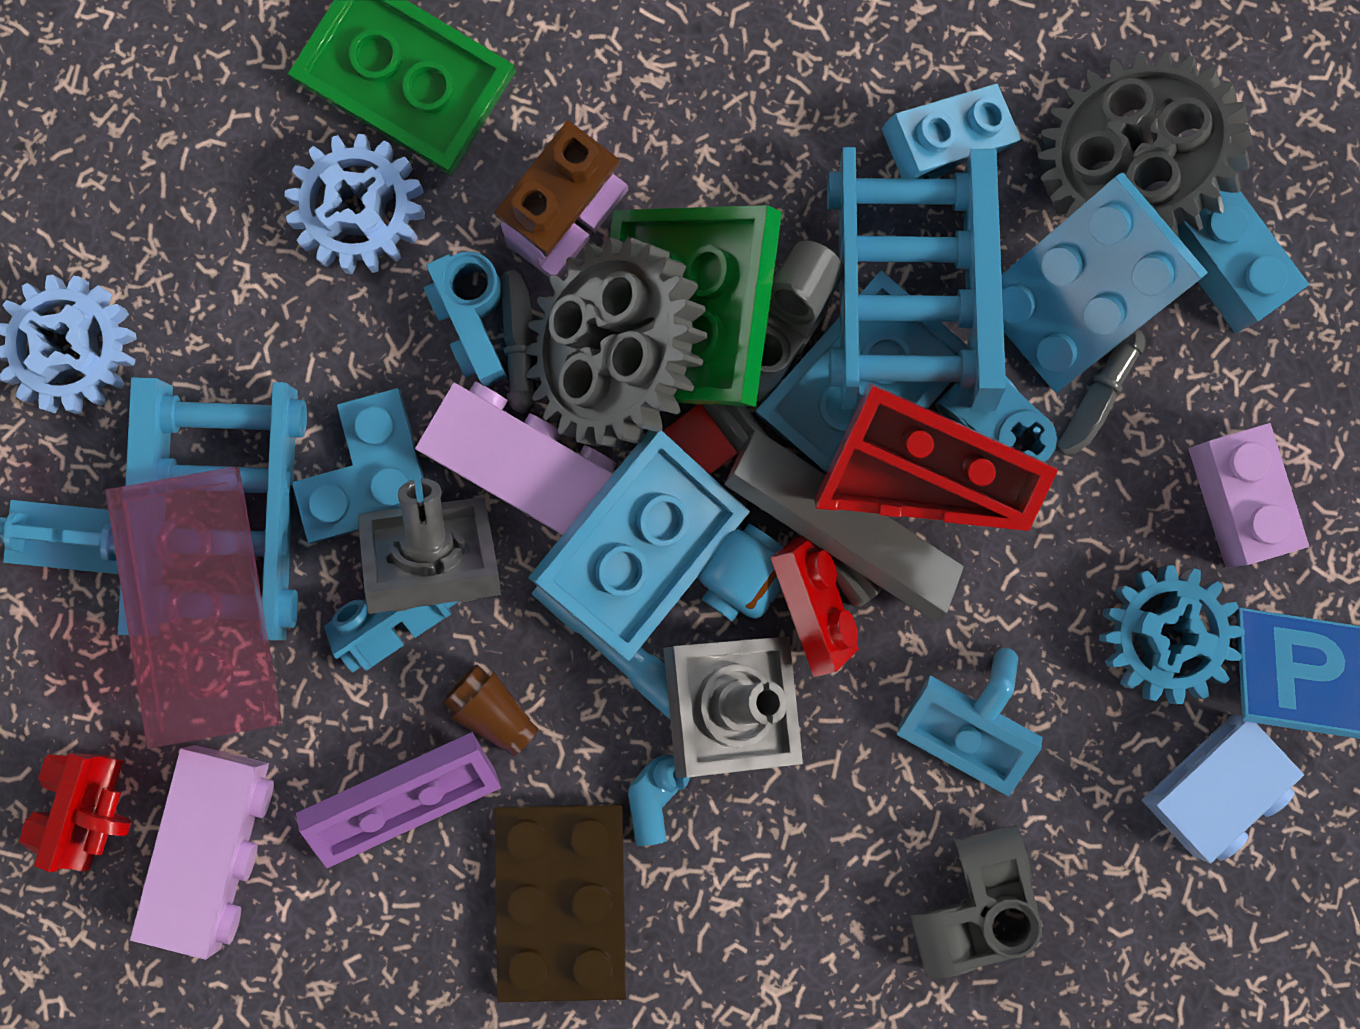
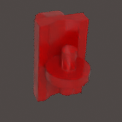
[19,753,132,872]

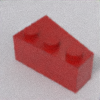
[814,382,1058,531]

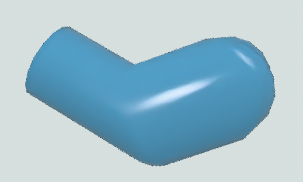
[628,754,690,846]

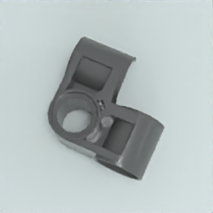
[757,240,844,400]
[910,825,1042,979]

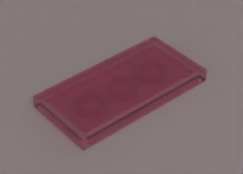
[105,466,282,749]

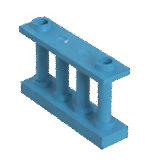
[827,147,1006,411]
[118,377,307,640]

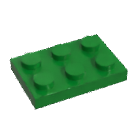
[288,0,516,176]

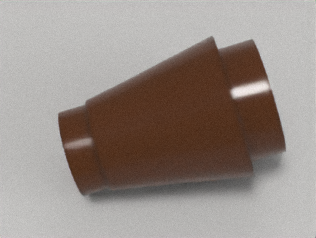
[442,664,539,757]

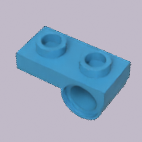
[881,83,1021,179]
[423,252,508,387]

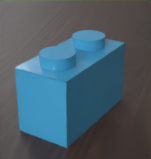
[1177,191,1310,333]

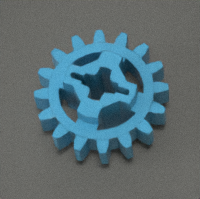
[1099,565,1245,704]

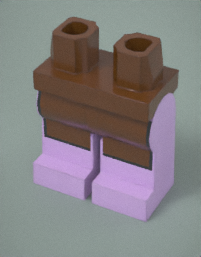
[494,120,629,278]

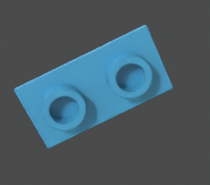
[0,500,124,574]
[324,598,459,673]

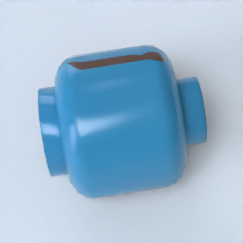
[698,523,783,621]

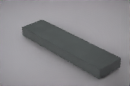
[724,429,964,622]

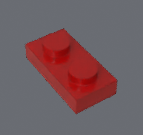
[771,536,859,677]

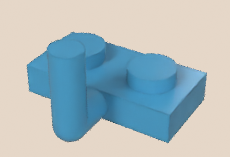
[897,648,1043,797]

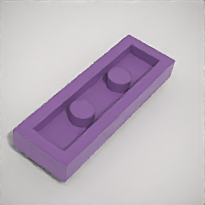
[296,732,501,868]

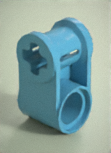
[935,377,1057,462]

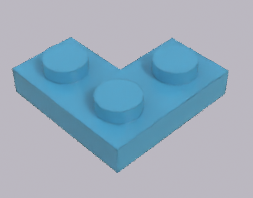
[292,388,425,544]

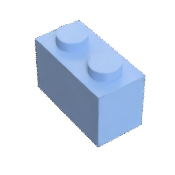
[1141,715,1304,864]

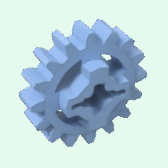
[284,134,425,274]
[0,275,137,414]

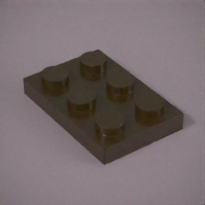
[494,803,626,1002]

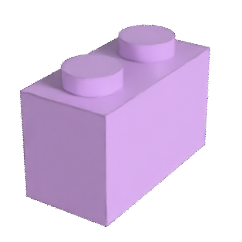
[1188,423,1309,568]

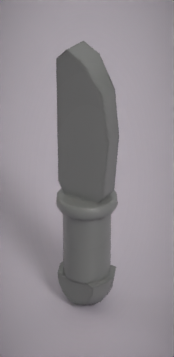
[501,269,535,414]
[1058,329,1146,455]

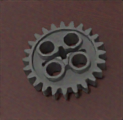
[1038,51,1252,237]
[525,237,707,449]

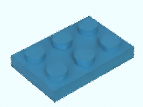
[1001,172,1208,393]
[755,270,968,475]
[528,430,750,661]

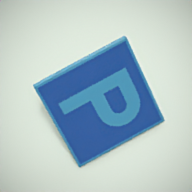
[1237,608,1360,739]

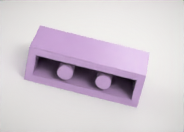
[415,381,617,535]
[130,745,274,960]

